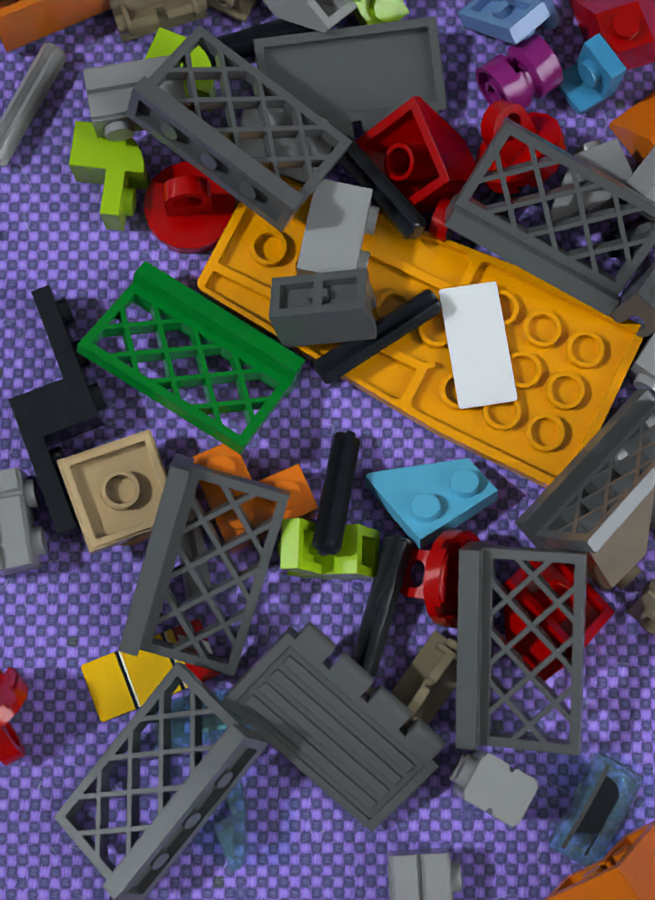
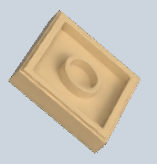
[57,429,167,555]

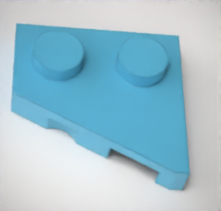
[365,458,498,550]

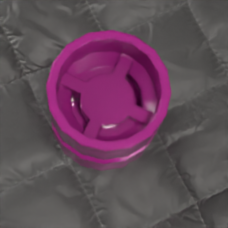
[475,34,563,119]

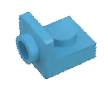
[557,33,627,115]

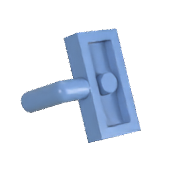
[458,0,561,45]

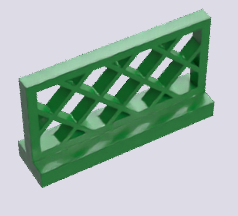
[77,261,305,455]

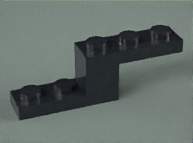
[8,285,108,540]

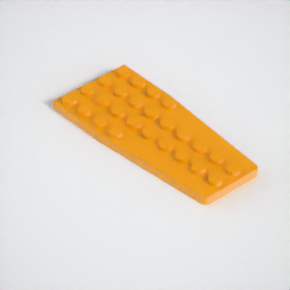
[197,175,644,488]

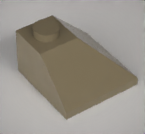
[562,487,655,592]

